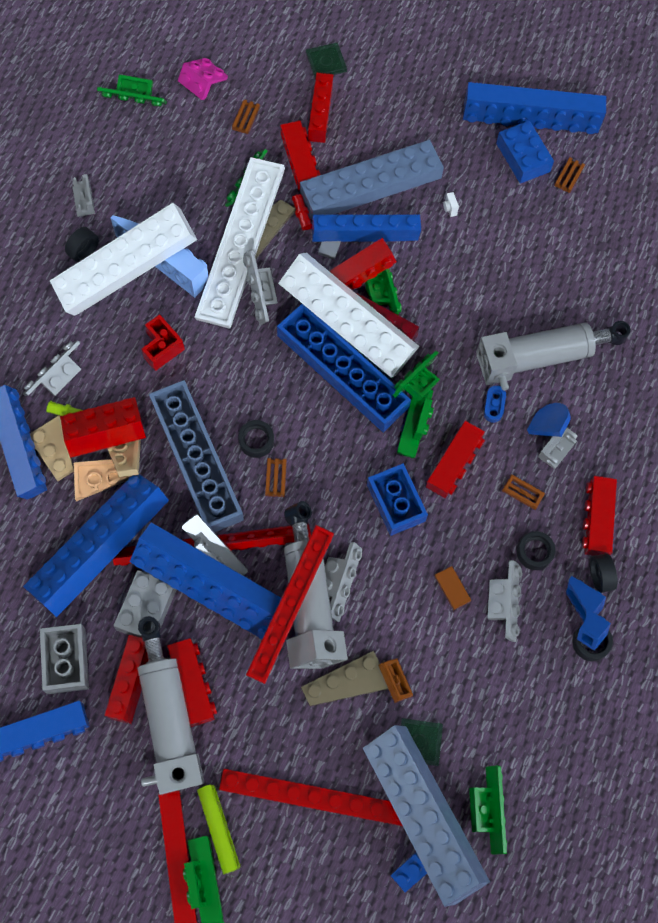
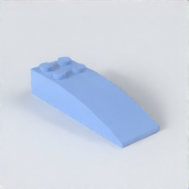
[111,215,209,298]

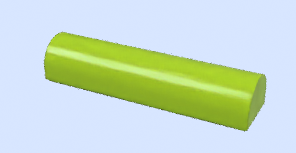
[197,785,241,875]

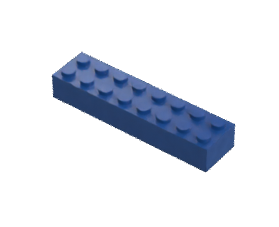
[463,82,606,134]
[277,304,411,433]
[23,474,169,617]
[130,523,281,639]

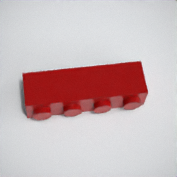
[308,73,334,143]
[280,121,320,191]
[329,238,397,290]
[426,421,485,499]
[582,476,617,556]
[104,635,149,724]
[167,638,217,727]

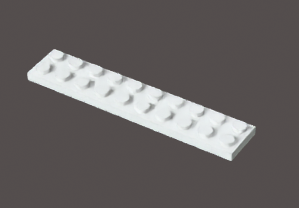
[195,157,285,328]

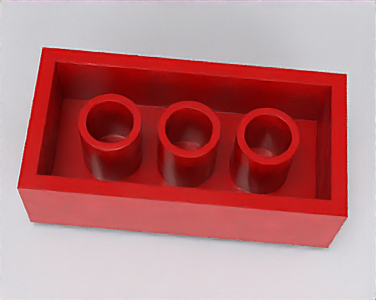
[60,397,146,458]

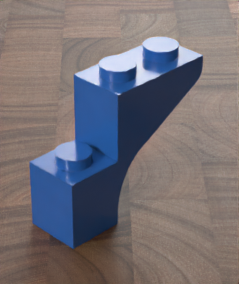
[566,576,611,650]
[391,851,427,892]

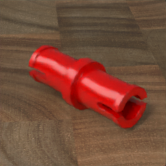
[292,194,312,231]

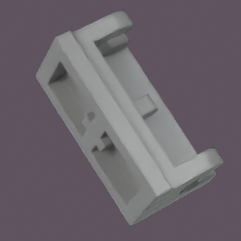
[72,174,95,217]
[538,428,578,469]

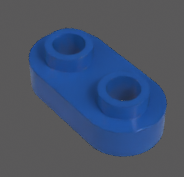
[484,386,506,423]

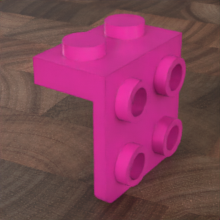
[178,58,228,100]

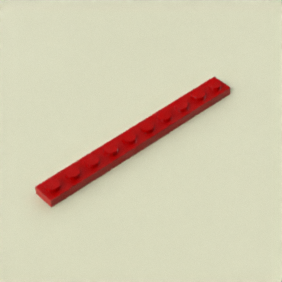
[113,523,311,566]
[219,769,403,826]

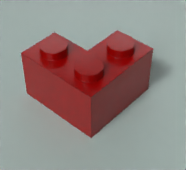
[141,314,185,371]

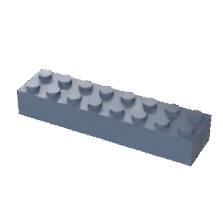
[300,140,444,220]
[149,380,244,533]
[363,725,490,907]

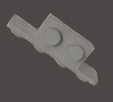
[243,250,278,325]
[22,340,81,396]
[182,514,248,576]
[325,542,362,622]
[487,560,522,642]

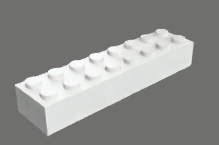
[50,203,197,316]
[278,253,419,378]

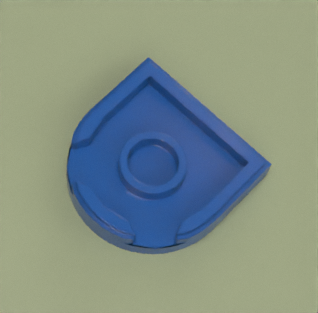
[527,403,571,437]

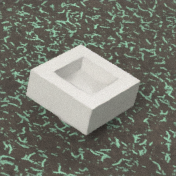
[443,192,459,217]

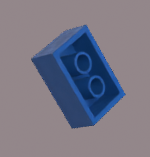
[496,121,554,184]
[367,463,428,536]

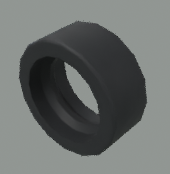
[65,227,99,263]
[238,420,275,458]
[516,531,556,570]
[589,553,618,593]
[572,625,613,662]

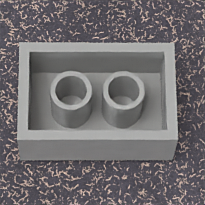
[114,570,177,637]
[40,624,89,694]

